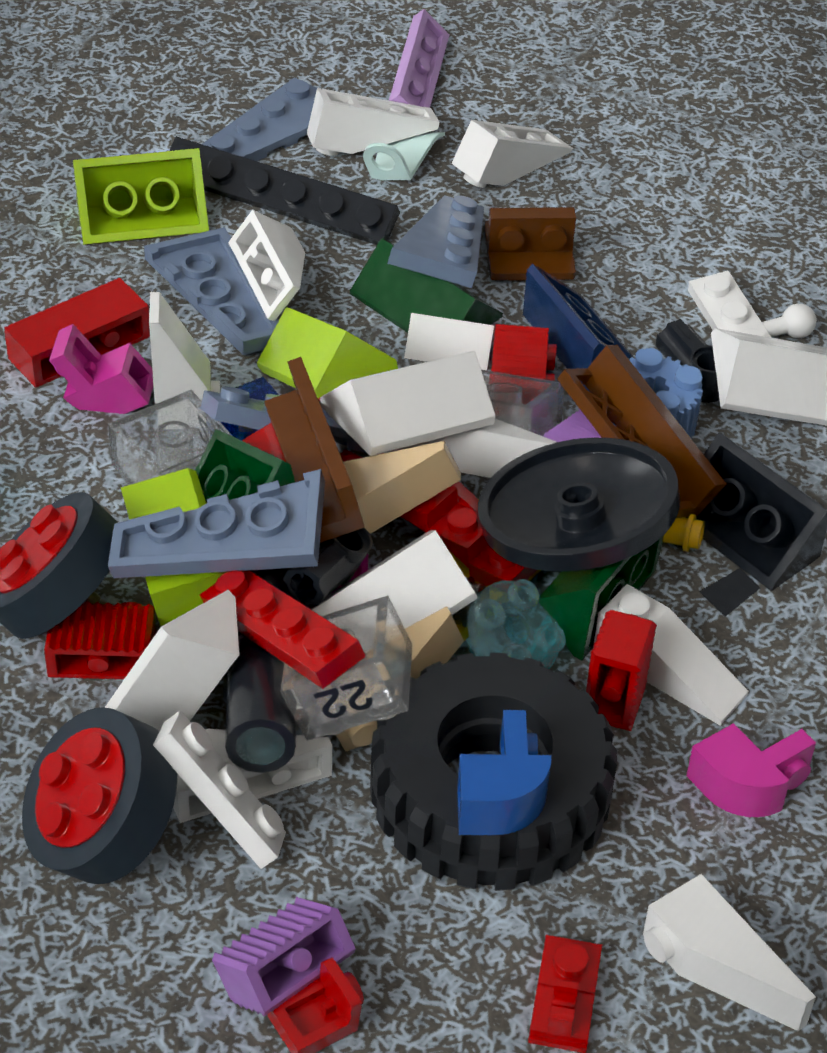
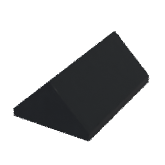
[684,432,827,591]

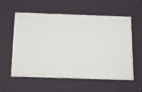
[404,313,494,371]

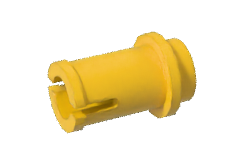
[663,514,705,552]

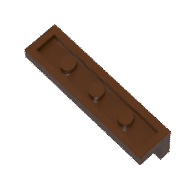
[557,345,726,518]
[264,357,365,543]

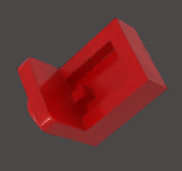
[267,957,364,1053]

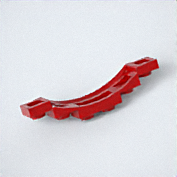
[340,449,538,597]

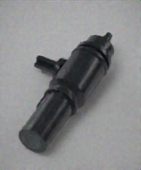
[223,568,306,773]

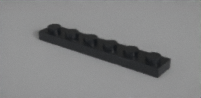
[169,136,400,245]

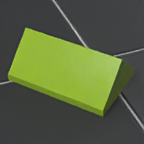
[73,148,209,245]
[257,307,398,398]
[121,468,226,627]

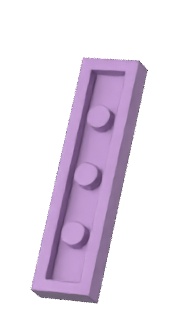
[389,9,449,108]

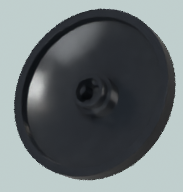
[478,437,680,572]

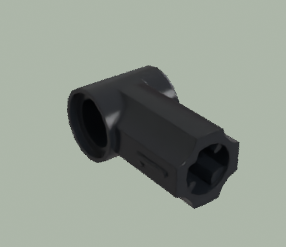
[655,319,720,403]
[283,528,373,607]

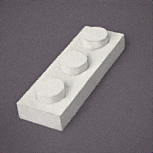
[153,710,286,869]

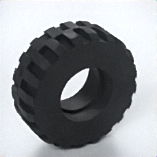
[370,652,617,891]

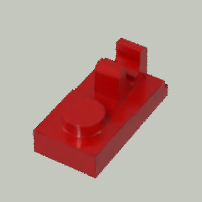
[528,935,602,1053]

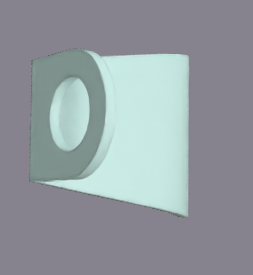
[363,132,445,180]

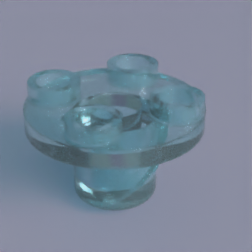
[466,579,566,669]

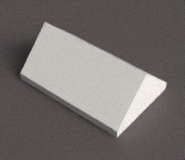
[711,328,827,426]
[320,350,495,456]
[309,530,478,651]
[105,590,239,731]

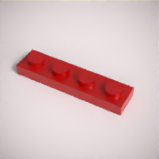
[199,570,366,689]

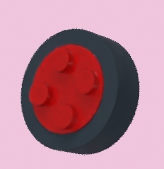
[0,492,118,639]
[22,707,178,884]

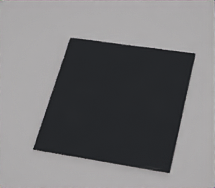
[699,568,760,617]

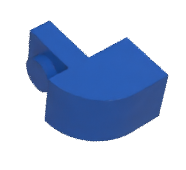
[457,710,551,835]

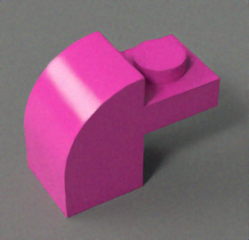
[49,324,154,414]
[686,723,816,817]

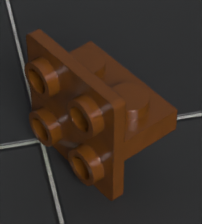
[484,207,576,281]

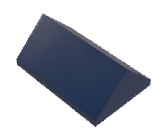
[523,264,635,392]

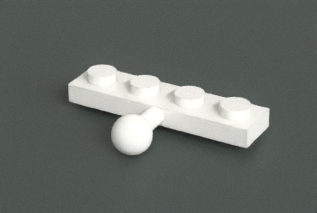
[688,271,817,338]

